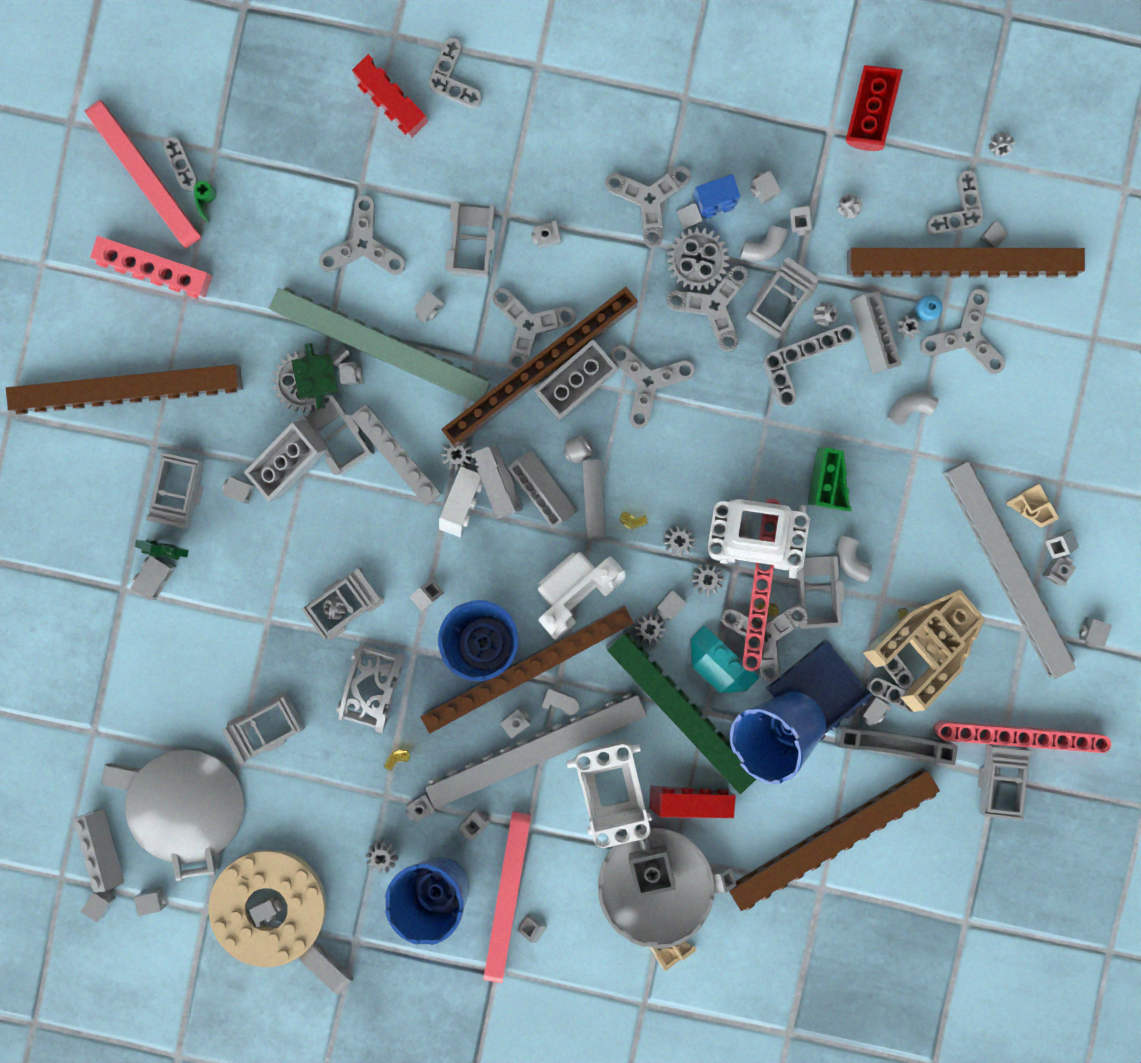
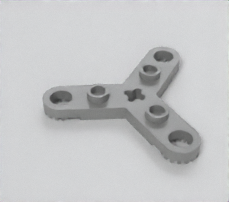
[605,166,691,248]
[319,196,405,275]
[666,266,748,352]
[492,288,576,372]
[920,289,1005,374]
[611,345,695,429]
[721,604,808,682]

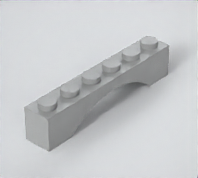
[351,404,442,506]

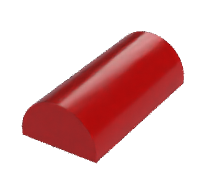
[845,65,903,151]

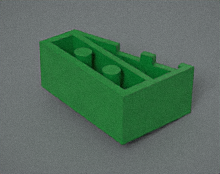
[807,447,852,512]

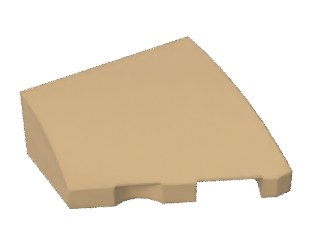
[1006,483,1059,528]
[649,941,697,971]

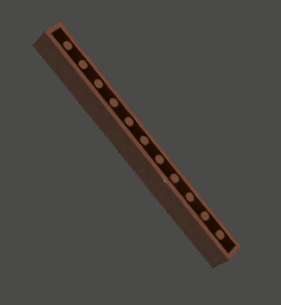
[847,247,1085,278]
[441,287,638,448]
[6,364,243,415]
[420,605,634,734]
[729,768,940,911]

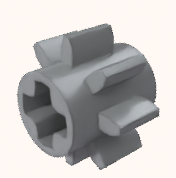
[989,132,1015,157]
[837,194,863,219]
[813,302,837,327]
[896,315,922,340]
[323,596,348,620]

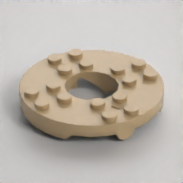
[208,850,327,967]

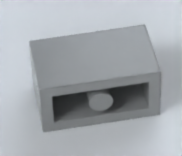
[130,556,176,601]

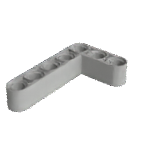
[763,325,856,408]

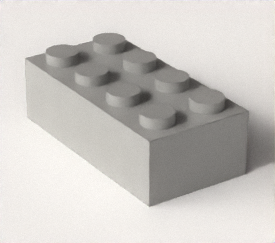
[534,340,619,421]
[244,420,328,502]

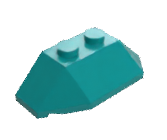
[690,625,759,693]

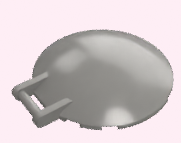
[125,749,244,882]
[598,824,714,948]

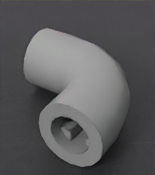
[739,226,788,262]
[886,392,939,426]
[836,535,872,583]

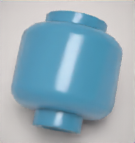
[915,295,943,322]

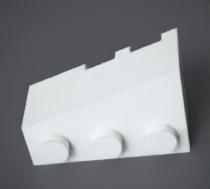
[439,467,483,537]

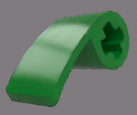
[194,180,217,222]

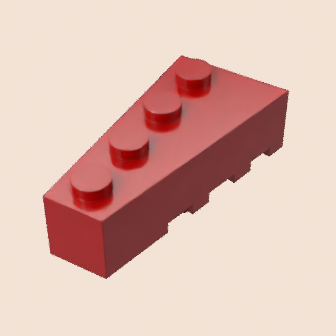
[352,54,428,138]
[649,785,736,818]

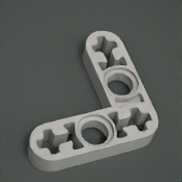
[429,38,482,109]
[926,171,984,235]

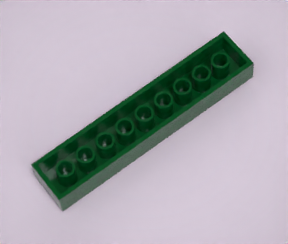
[606,631,757,795]

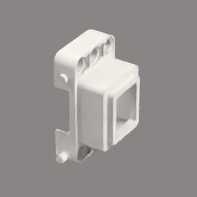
[708,499,810,578]
[538,552,626,640]
[566,741,652,848]

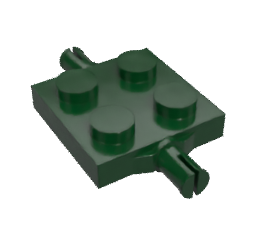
[291,343,338,410]
[135,539,189,560]

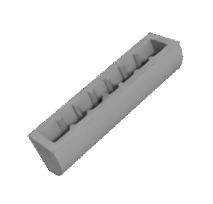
[850,291,902,374]
[508,450,577,529]
[582,460,606,538]

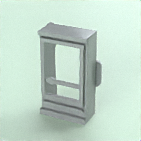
[445,201,495,278]
[745,257,819,340]
[298,395,374,475]
[471,446,523,520]
[146,452,204,529]
[795,556,845,629]
[302,568,384,640]
[222,692,305,764]
[978,744,1031,821]

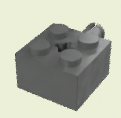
[629,833,676,898]

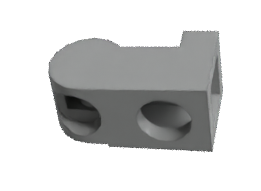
[541,687,579,715]

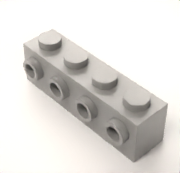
[73,809,125,893]

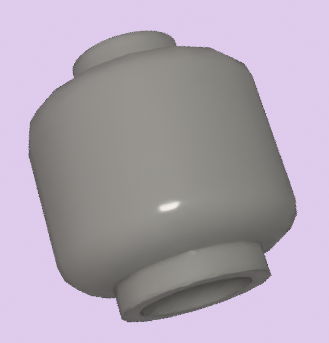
[563,435,593,464]

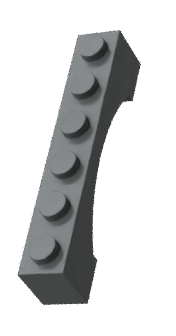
[835,725,958,765]

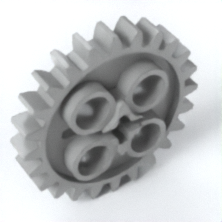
[666,227,730,292]
[271,350,330,413]

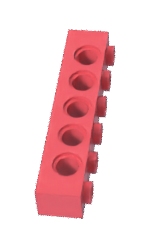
[90,236,213,299]

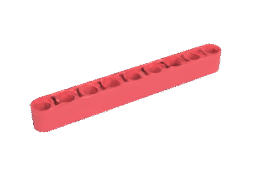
[84,99,202,249]
[742,499,781,671]
[933,721,1111,753]
[483,811,531,983]

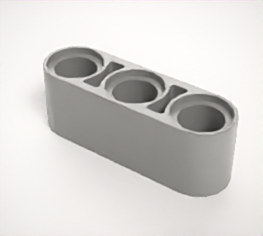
[869,639,914,688]
[865,676,917,713]
[101,763,141,790]
[299,942,353,994]

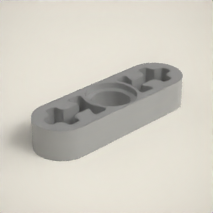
[163,137,199,192]

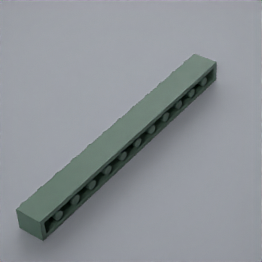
[269,287,491,402]

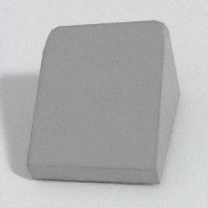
[677,203,702,230]
[980,221,1008,248]
[331,345,352,368]
[517,915,547,943]

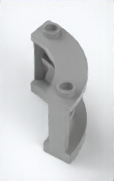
[336,643,405,733]

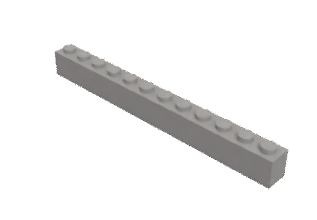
[942,462,1076,679]
[425,692,647,809]

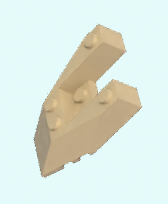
[863,590,985,712]

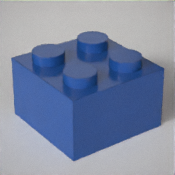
[692,174,741,219]

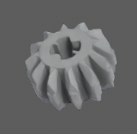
[441,441,472,472]
[663,525,696,557]
[691,563,724,596]
[633,612,666,645]
[365,840,399,874]

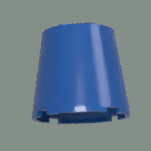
[438,600,519,681]
[730,692,826,784]
[385,857,470,945]

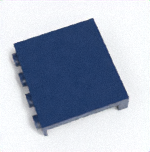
[766,639,873,741]

